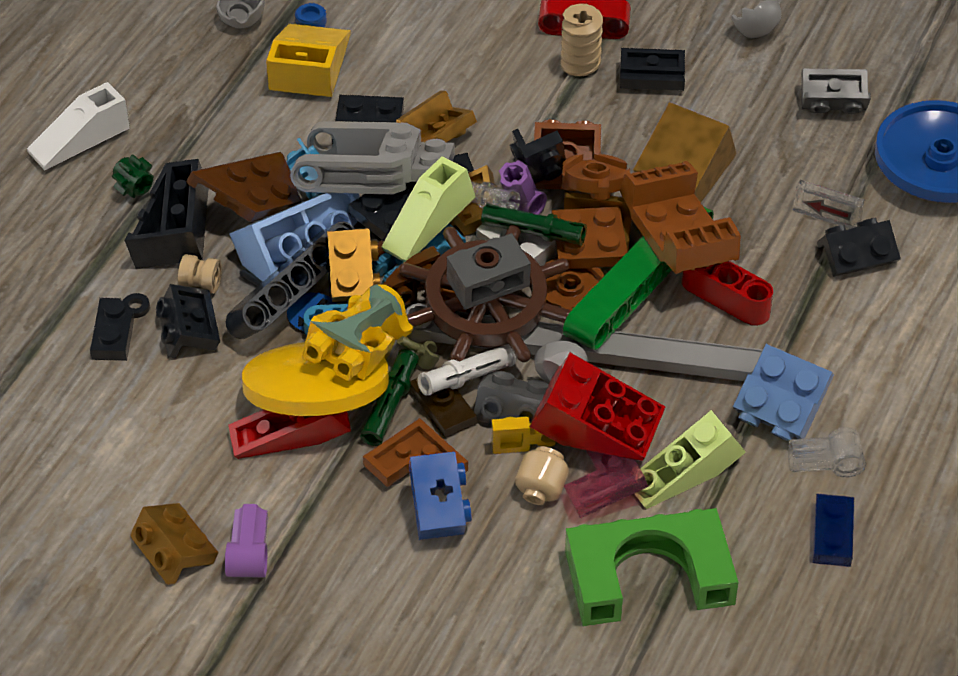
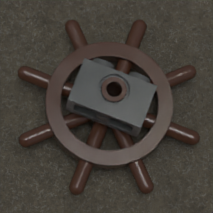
[399,225,571,363]

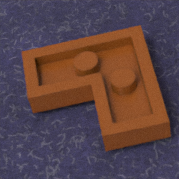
[363,418,468,490]

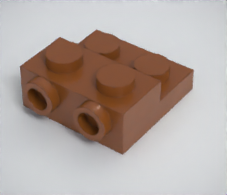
[534,119,601,190]

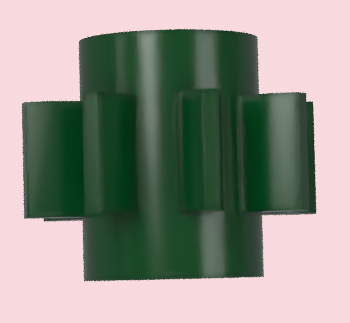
[112,155,154,198]

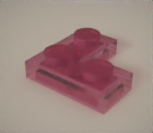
[564,450,648,518]

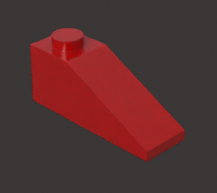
[228,409,351,459]

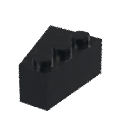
[124,159,209,269]

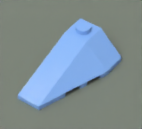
[229,193,360,282]

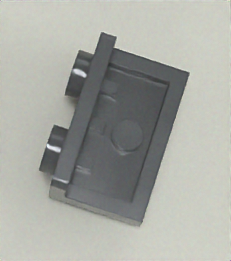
[801,68,871,114]
[474,371,549,423]

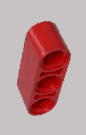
[538,0,631,39]
[682,261,773,326]

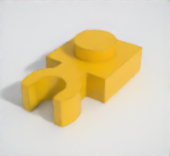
[491,417,555,454]

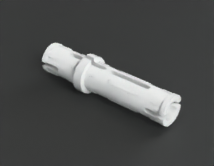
[417,344,516,395]

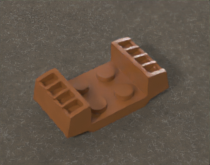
[620,161,741,274]

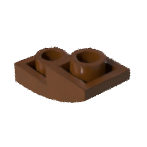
[383,246,440,306]

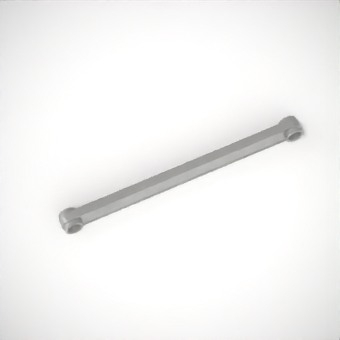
[406,303,785,381]

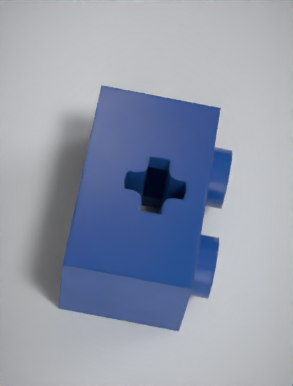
[409,452,472,540]

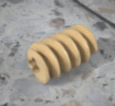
[561,4,603,76]

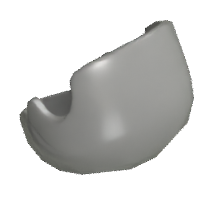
[216,0,265,29]
[731,0,781,39]

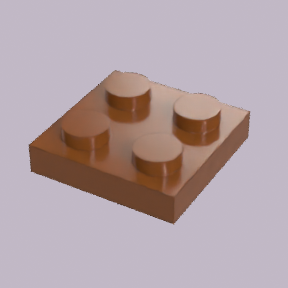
[552,207,627,269]

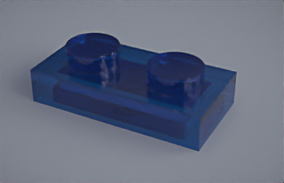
[812,494,854,567]

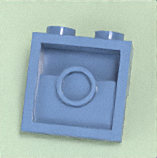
[733,344,834,442]

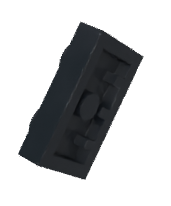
[156,284,221,358]

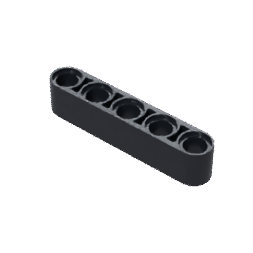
[225,222,355,339]

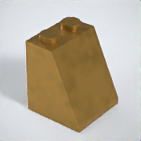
[633,102,737,202]

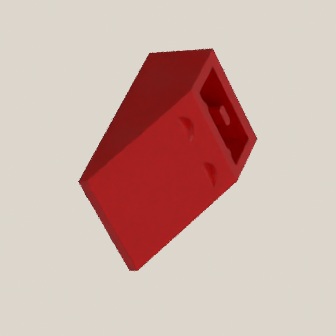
[529,352,666,461]

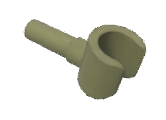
[397,336,439,370]

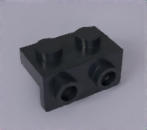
[509,129,566,184]
[817,218,901,277]

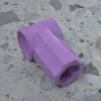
[499,160,547,215]
[225,504,268,578]

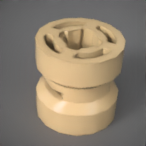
[178,254,222,294]

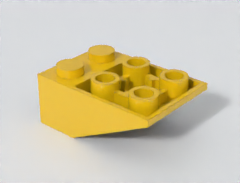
[266,24,351,97]

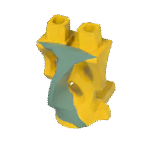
[303,284,413,381]

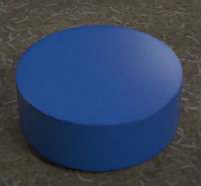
[295,3,327,27]

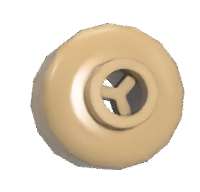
[515,446,569,505]

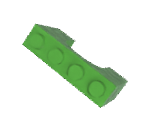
[565,508,739,626]

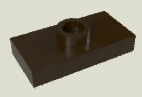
[410,378,477,438]

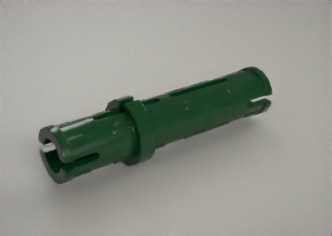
[481,203,587,246]
[360,349,419,446]

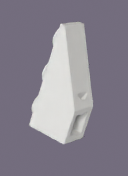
[27,82,130,170]

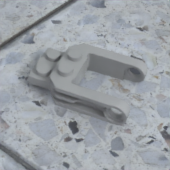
[290,121,455,194]

